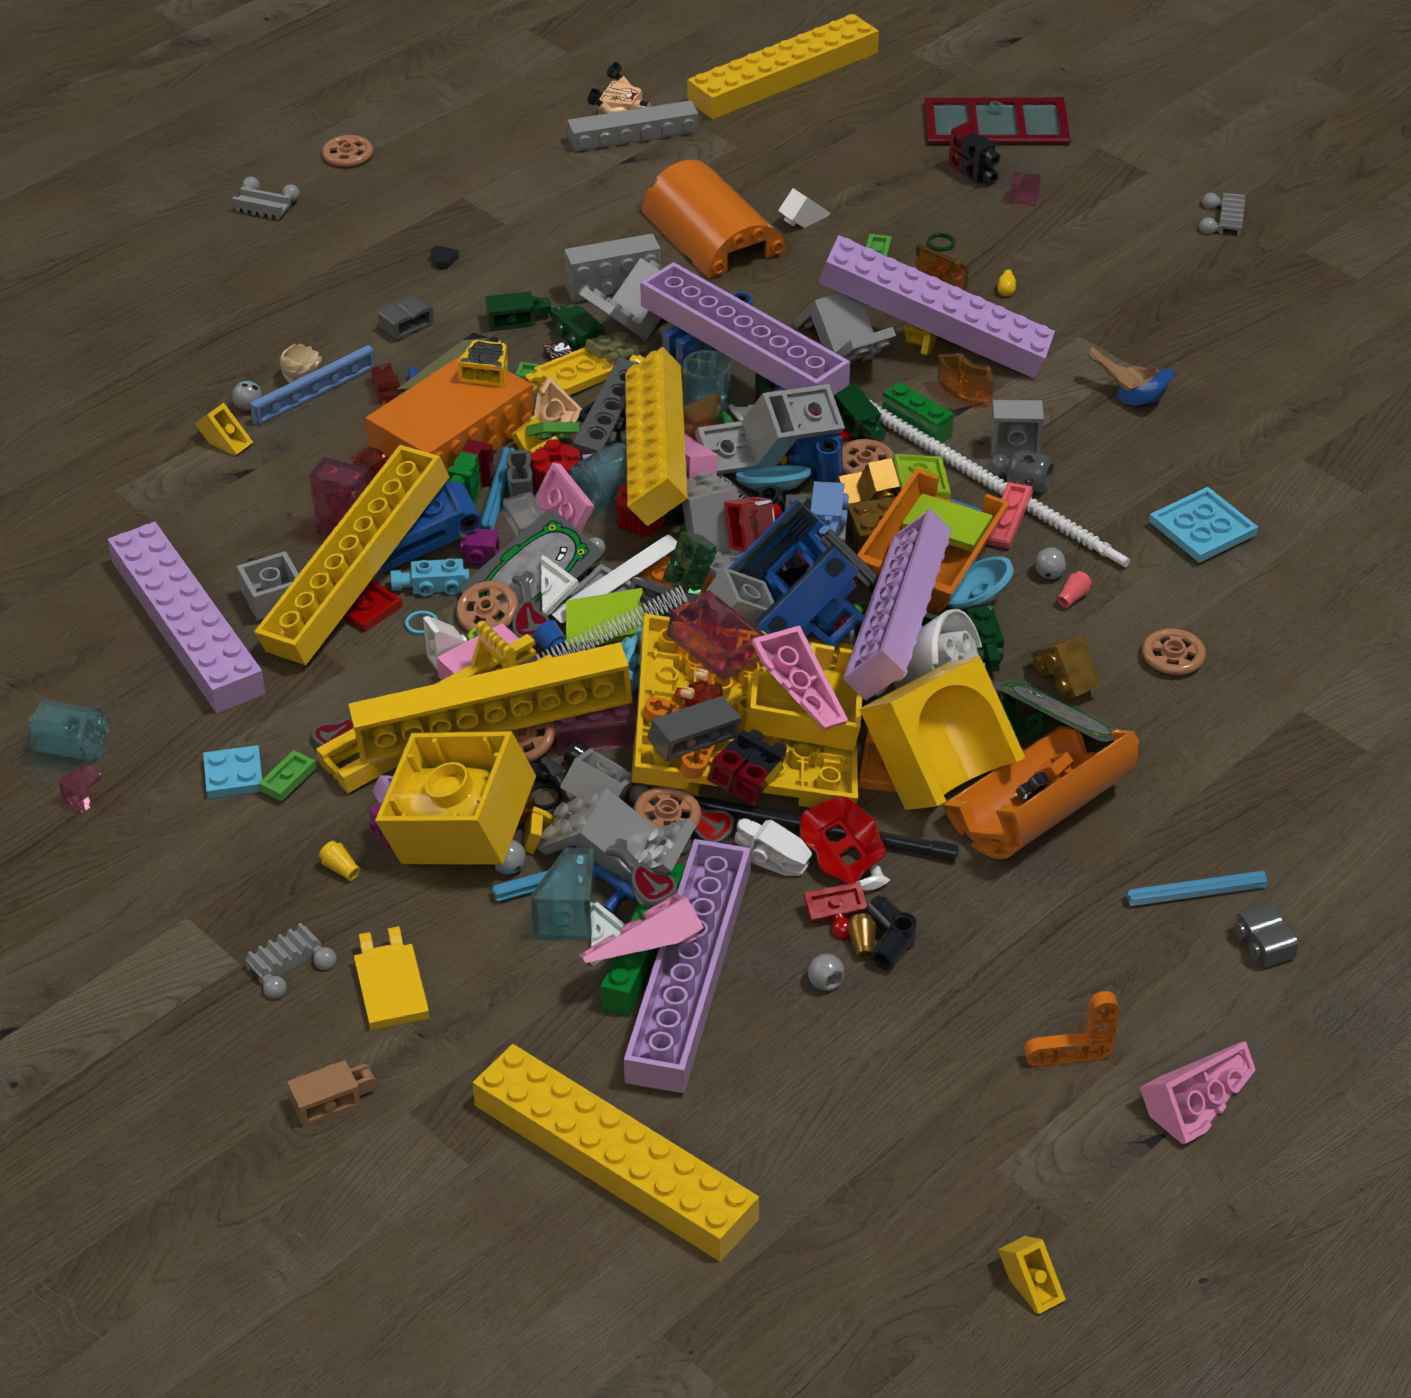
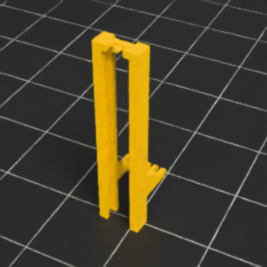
[316,621,552,793]

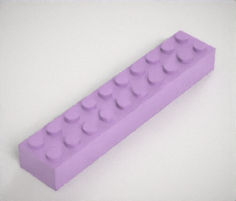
[817,235,1055,379]
[640,262,850,395]
[843,509,951,701]
[108,522,266,714]
[624,839,751,1094]

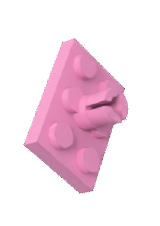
[532,463,595,532]

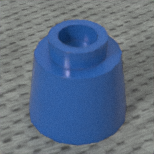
[533,620,566,654]

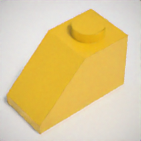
[195,403,253,456]
[998,1236,1066,1314]

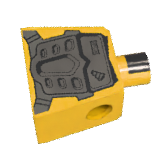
[458,337,508,387]

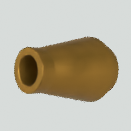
[847,914,876,960]

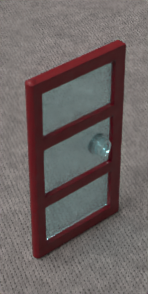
[924,97,1071,145]

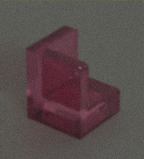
[1010,172,1041,206]
[58,763,102,813]

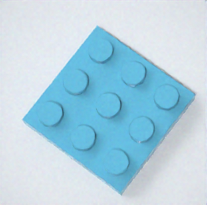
[1149,487,1258,563]

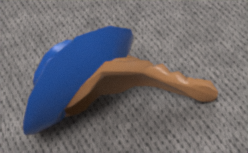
[1089,348,1177,406]

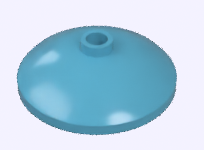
[736,465,811,492]
[947,556,1014,610]

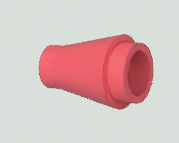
[1056,571,1092,608]

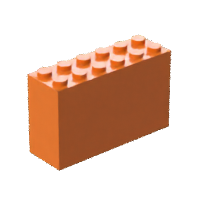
[365,354,534,481]

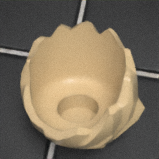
[280,344,322,383]

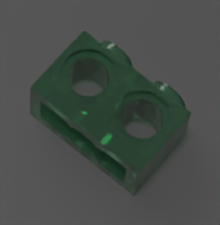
[663,531,719,595]

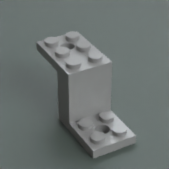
[580,258,663,341]
[793,293,896,366]
[695,384,845,475]
[681,471,744,579]
[537,788,696,884]

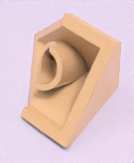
[534,376,582,422]

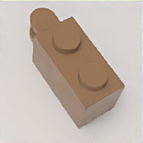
[287,1060,378,1127]

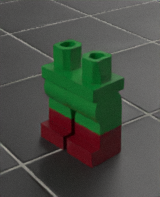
[447,439,495,507]

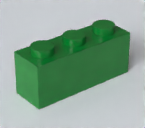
[883,382,954,444]

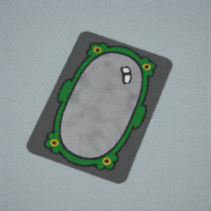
[460,509,602,633]
[992,680,1122,742]

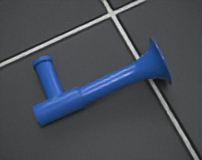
[564,845,636,913]

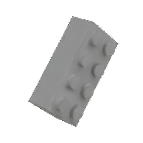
[564,233,661,303]

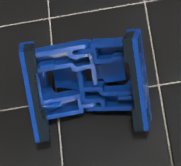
[728,499,865,650]

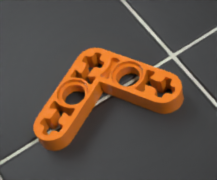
[643,697,717,779]
[1023,991,1120,1067]

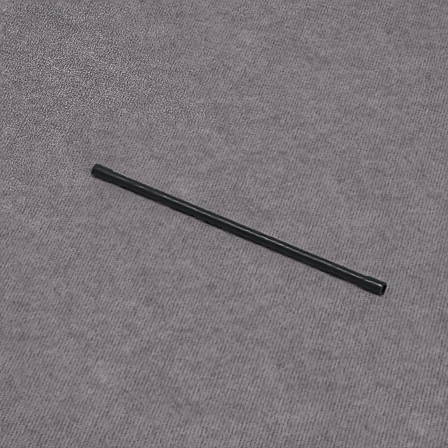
[529,762,959,862]

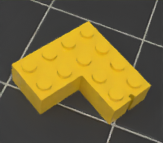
[744,642,862,751]

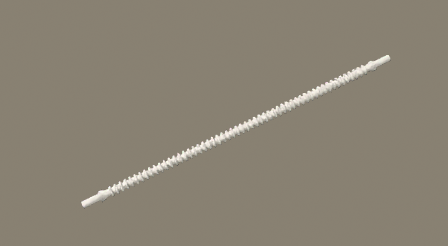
[870,400,1130,567]

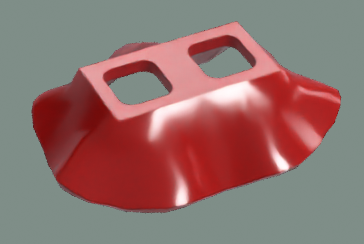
[800,796,886,884]

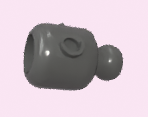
[990,450,1054,493]

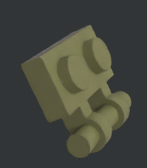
[585,331,647,363]

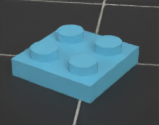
[203,745,262,799]

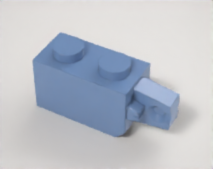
[811,481,849,538]

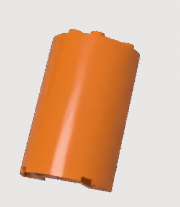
[642,160,786,279]
[857,468,1010,614]
[942,726,1139,859]

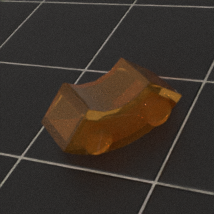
[937,353,994,406]

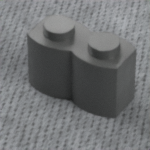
[378,296,434,339]
[506,450,534,506]
[1234,904,1298,968]

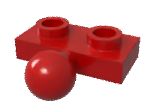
[803,882,867,940]

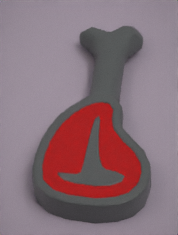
[672,798,735,844]

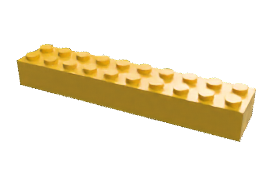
[687,14,879,120]
[625,347,688,526]
[254,445,449,665]
[348,642,632,765]
[472,1044,759,1262]

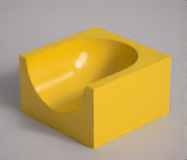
[860,656,1025,810]
[375,731,536,864]

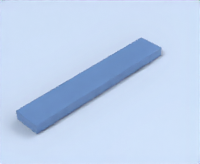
[250,345,375,426]

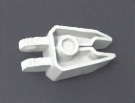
[734,818,812,876]

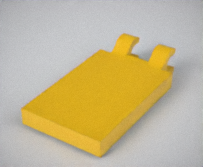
[525,347,615,395]
[354,926,430,1031]

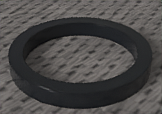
[530,782,562,810]

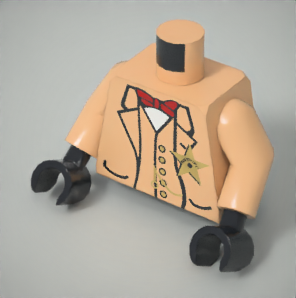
[587,62,651,115]

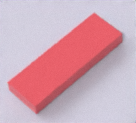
[986,482,1033,549]

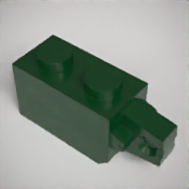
[485,291,551,332]
[550,305,605,351]
[833,382,886,441]
[966,606,1004,672]

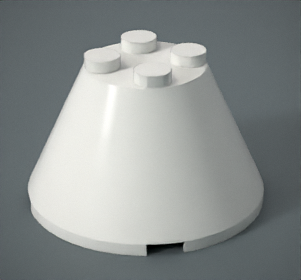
[893,609,985,689]

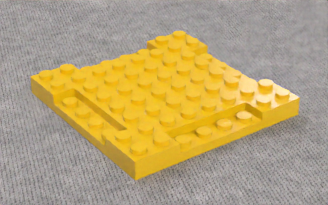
[631,613,858,808]

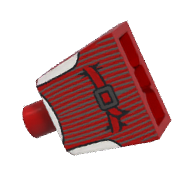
[724,497,782,552]

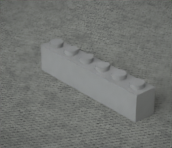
[567,100,699,152]

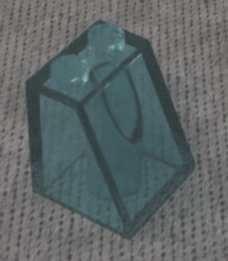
[531,848,596,940]

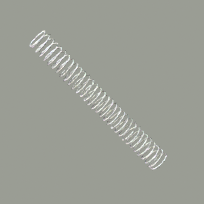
[536,585,688,660]

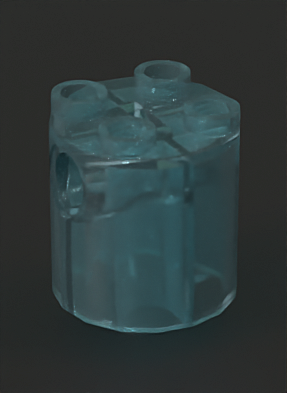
[683,350,731,421]
[568,442,627,508]
[27,699,110,762]

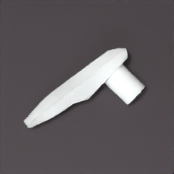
[858,865,890,893]

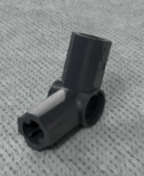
[865,895,917,971]

